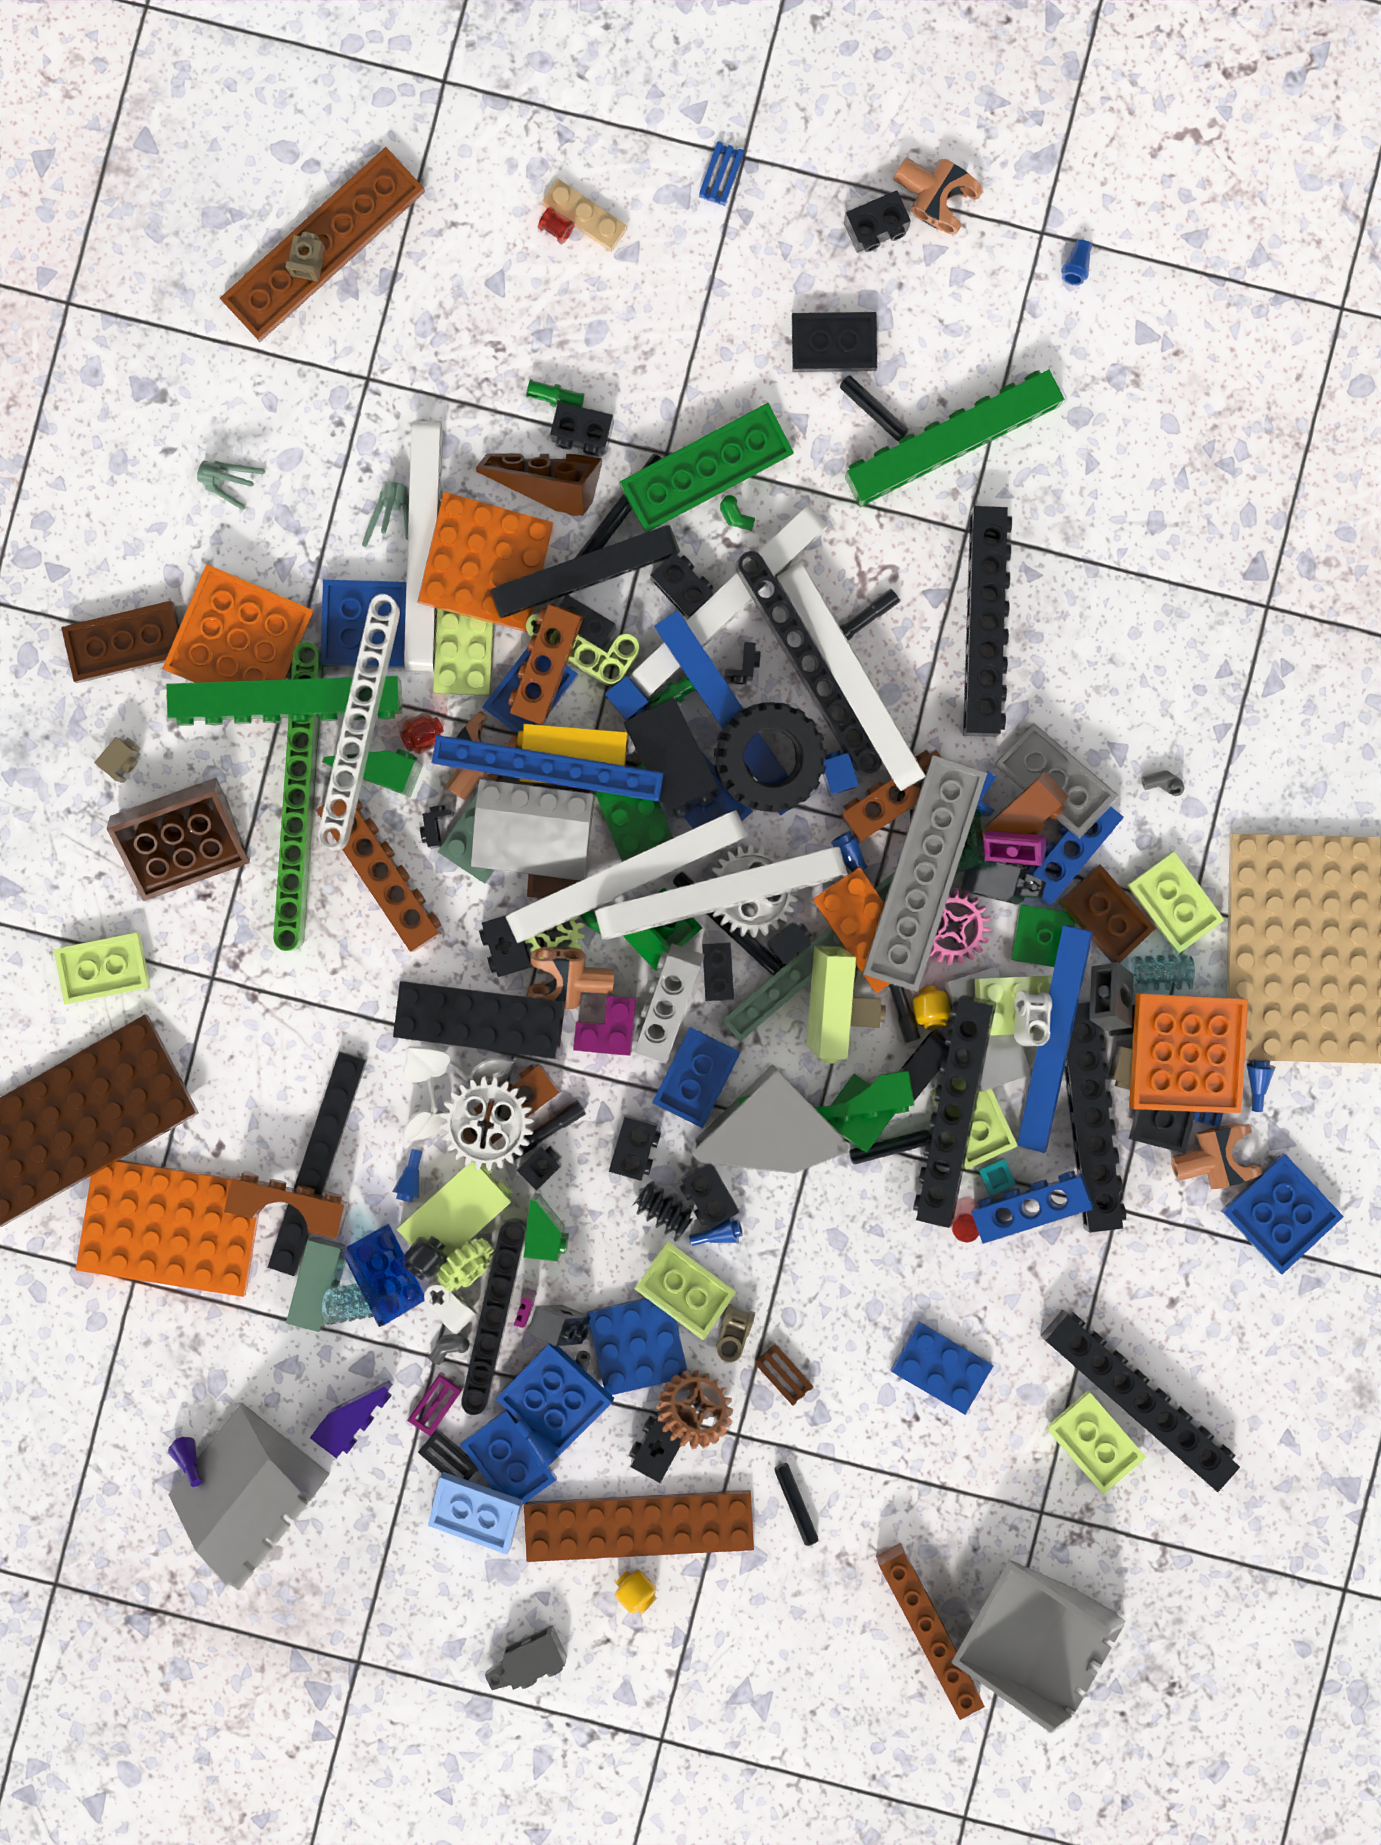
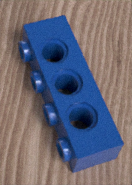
[1026,806,1124,905]
[971,1170,1094,1244]

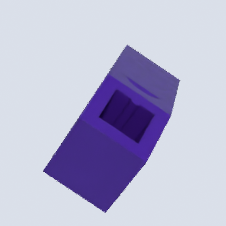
[310,1381,393,1459]

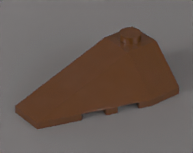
[476,453,602,516]

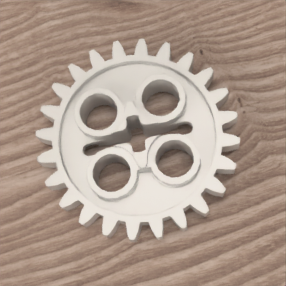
[708,845,798,937]
[440,1077,534,1171]

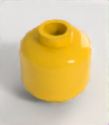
[912,986,951,1029]
[615,1570,657,1615]

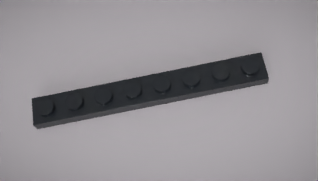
[267,1051,368,1276]

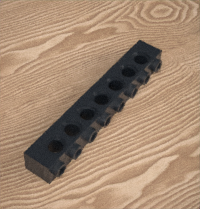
[963,506,1012,737]
[913,995,997,1228]
[1064,1001,1126,1233]
[1040,1310,1240,1492]

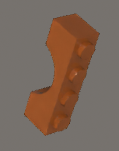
[224,1172,349,1239]

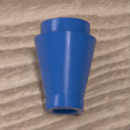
[1061,240,1092,285]
[831,831,868,872]

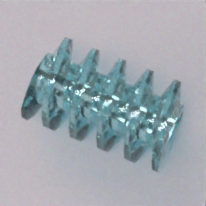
[1132,954,1195,991]
[322,1281,388,1325]

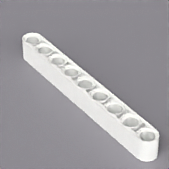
[404,421,443,672]
[629,505,829,699]
[777,561,926,791]
[318,594,400,850]
[506,810,748,943]
[595,847,848,940]

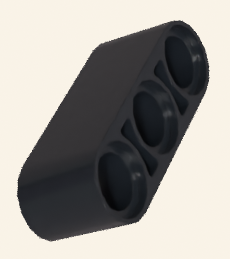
[898,1029,950,1107]

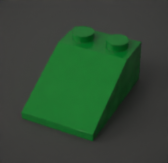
[322,749,423,798]

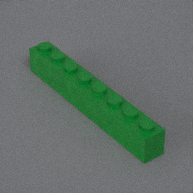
[845,369,1065,507]
[166,676,403,726]

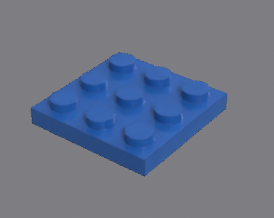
[320,580,407,668]
[1221,1153,1344,1275]
[587,1298,688,1395]
[495,1343,615,1456]

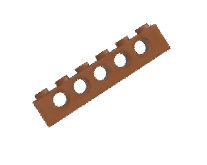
[316,799,442,952]
[876,1543,985,1720]

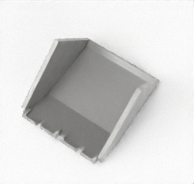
[691,1064,849,1174]
[168,1403,330,1591]
[951,1560,1126,1734]

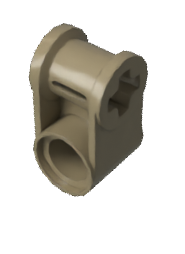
[716,1304,755,1363]

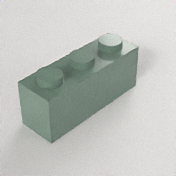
[286,1236,348,1332]

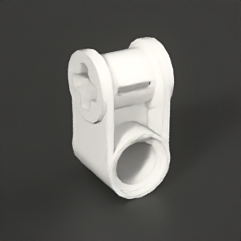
[1014,991,1052,1046]
[424,1280,477,1334]

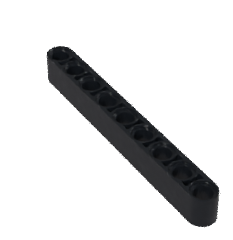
[735,551,882,774]

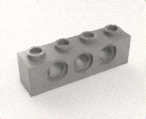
[633,943,704,1063]

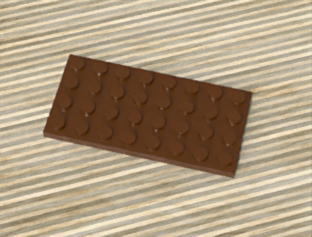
[0,1014,199,1227]

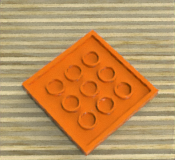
[417,492,554,632]
[162,564,314,683]
[1129,993,1248,1113]

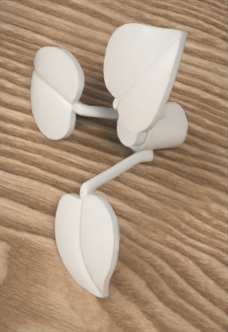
[403,1043,515,1141]

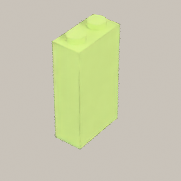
[806,946,856,1063]
[396,1161,513,1256]

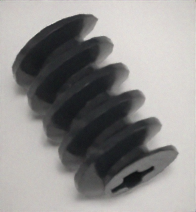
[631,1181,694,1242]

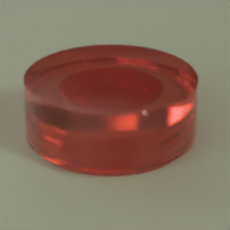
[951,1213,979,1243]

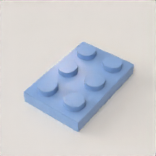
[428,1472,523,1554]

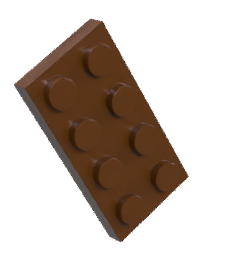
[61,601,180,683]

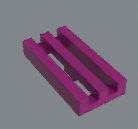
[514,1288,537,1328]
[407,1372,463,1437]

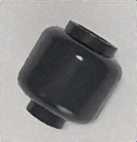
[404,1236,447,1280]

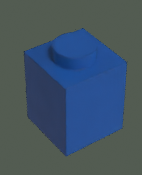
[605,676,649,721]
[822,750,859,796]

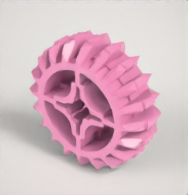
[929,888,991,965]

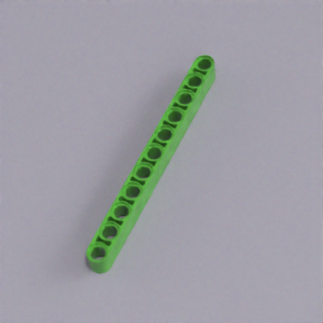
[273,642,323,951]

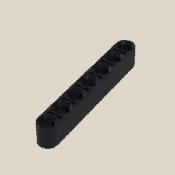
[489,525,681,618]
[461,1218,527,1415]

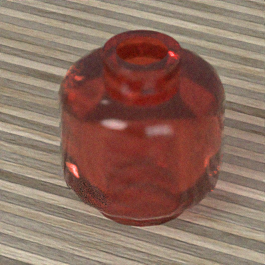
[399,713,444,754]

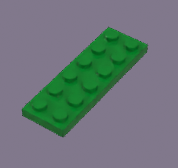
[619,403,794,533]

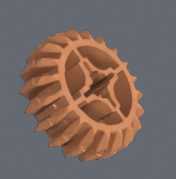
[656,1370,734,1449]

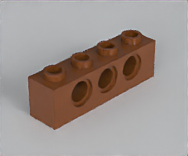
[508,603,584,725]
[840,749,942,843]
[463,1064,561,1158]

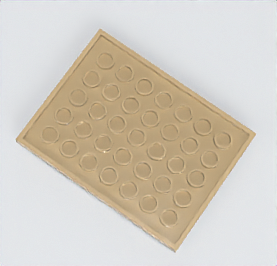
[1226,834,1381,1064]

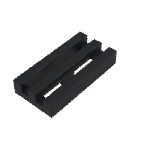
[417,1429,478,1480]

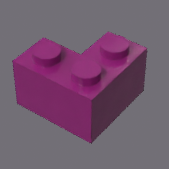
[573,996,636,1056]

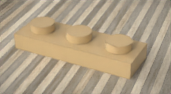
[542,178,627,252]

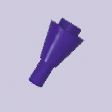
[168,1437,202,1487]

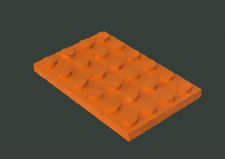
[76,1160,259,1297]

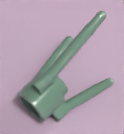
[197,460,265,510]
[362,482,409,547]

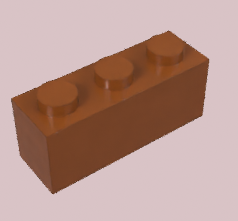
[979,772,1069,839]

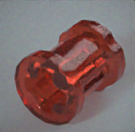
[537,207,575,245]

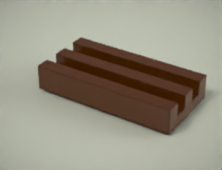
[755,1343,814,1406]

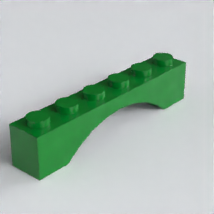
[738,1070,914,1123]

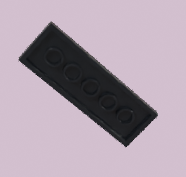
[393,981,565,1059]

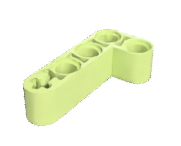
[526,613,640,687]

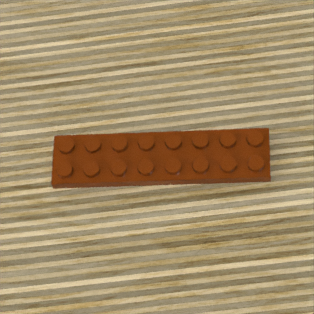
[220,147,425,342]
[524,1490,754,1562]

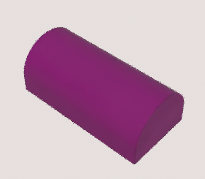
[984,831,1046,866]

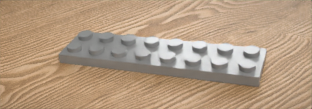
[862,755,987,992]

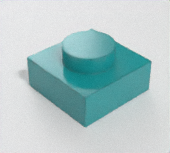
[978,1158,1016,1196]

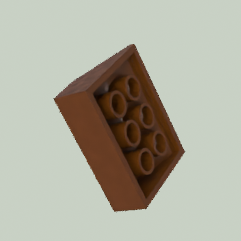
[106,777,249,901]

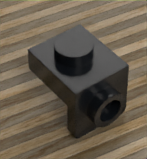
[725,642,761,685]
[420,805,454,849]

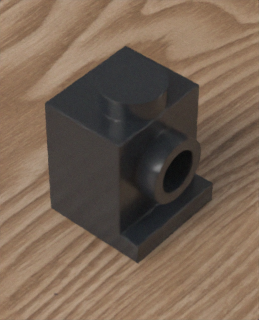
[517,1144,562,1191]

